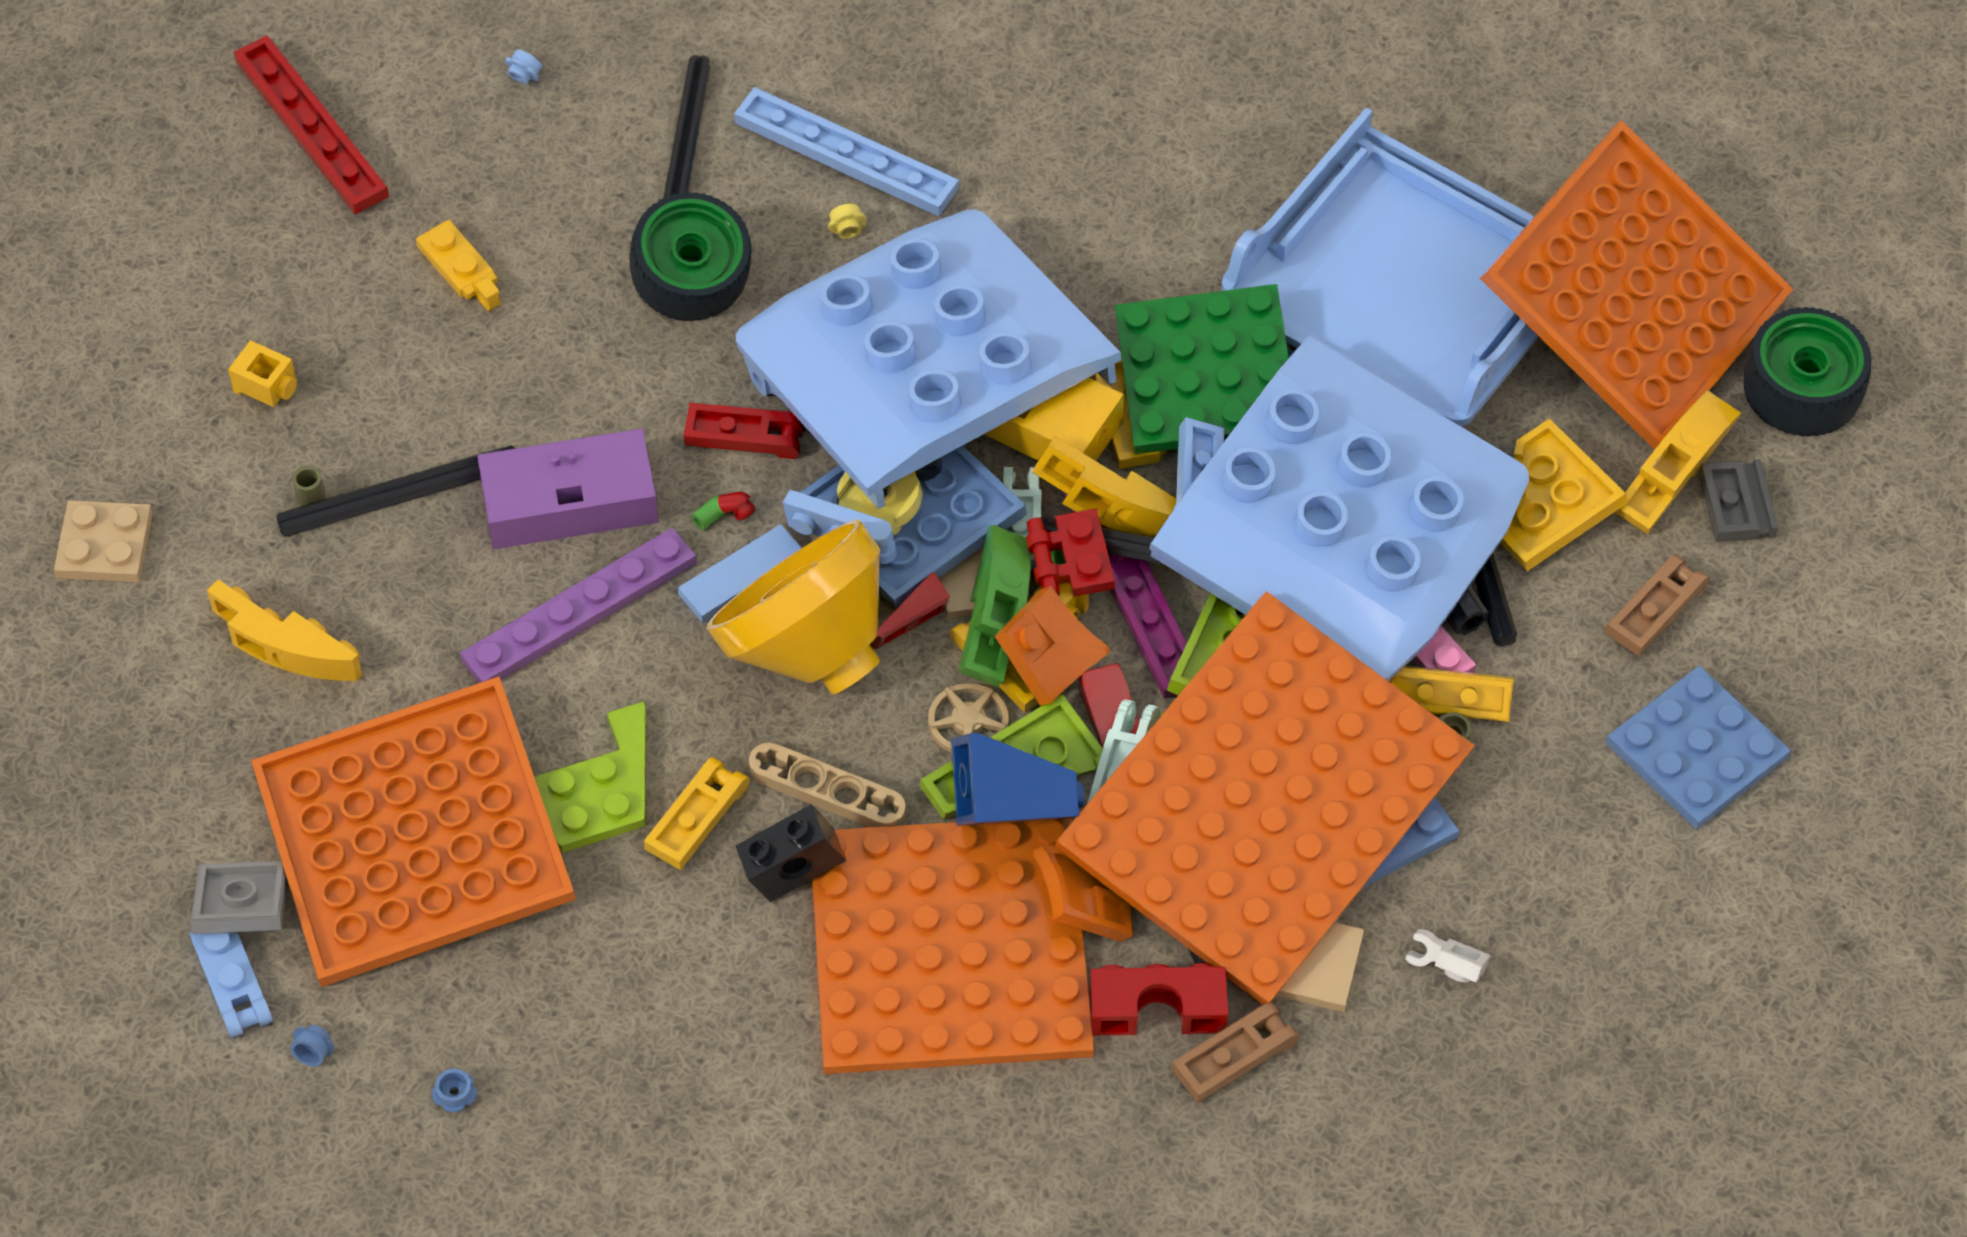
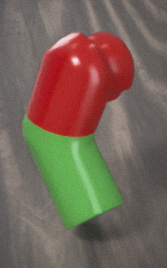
[691,491,755,531]

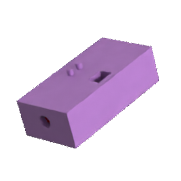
[477,428,659,549]

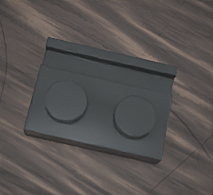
[1698,459,1778,542]

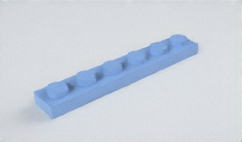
[734,87,959,217]

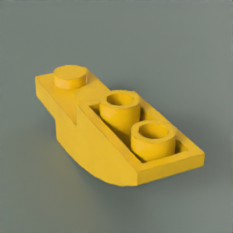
[1615,390,1741,535]
[1032,436,1176,537]
[207,579,362,681]

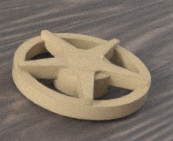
[928,683,1009,753]

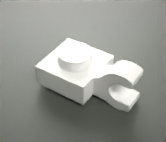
[1405,929,1491,982]

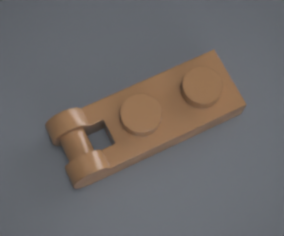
[1605,554,1710,657]
[1171,1002,1300,1103]

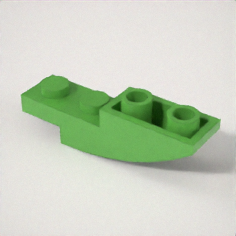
[958,524,1031,687]

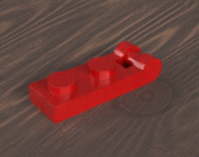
[683,402,804,459]

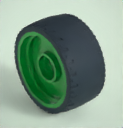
[629,192,751,321]
[1743,307,1872,437]

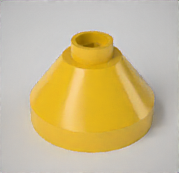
[706,520,880,695]

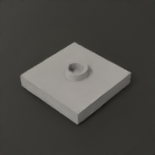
[190,861,288,934]

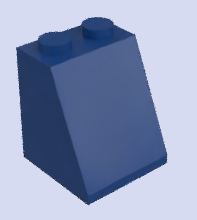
[951,733,1084,826]

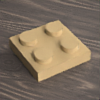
[53,500,153,582]

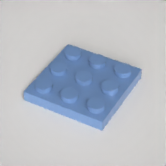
[1606,665,1791,829]

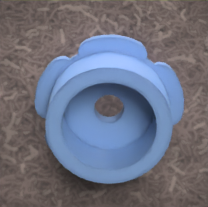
[505,49,543,85]

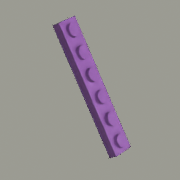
[460,527,697,683]

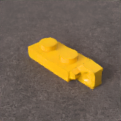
[415,219,502,312]

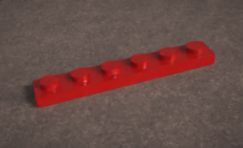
[233,35,389,215]

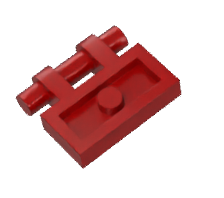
[1026,508,1115,597]

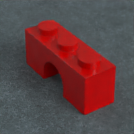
[1090,963,1228,1036]

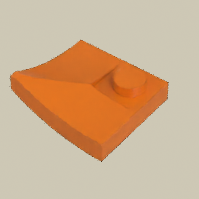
[995,586,1111,706]
[1033,846,1133,942]

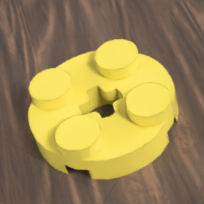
[837,471,923,536]

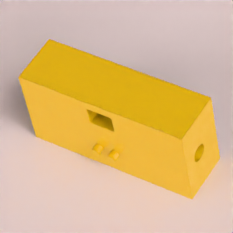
[984,378,1124,461]

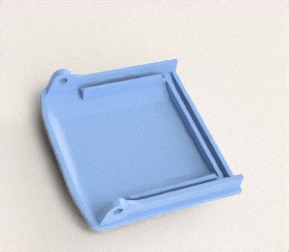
[1221,108,1539,426]
[736,210,1121,509]
[1149,335,1529,681]

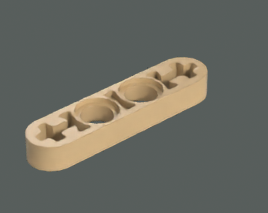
[749,742,906,827]

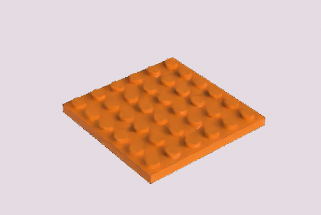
[1480,120,1793,450]
[251,676,576,987]
[812,818,1094,1074]

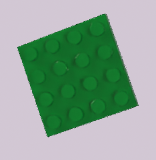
[1115,284,1289,454]

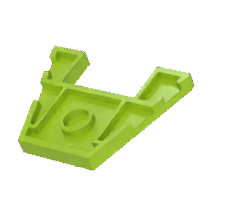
[534,702,646,853]

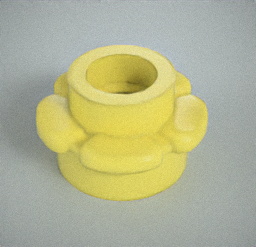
[828,204,867,239]

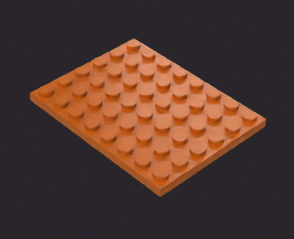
[1055,591,1475,1005]

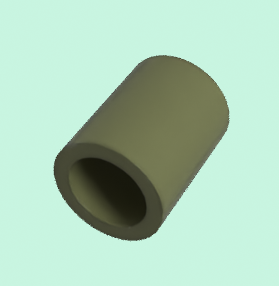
[292,466,326,506]

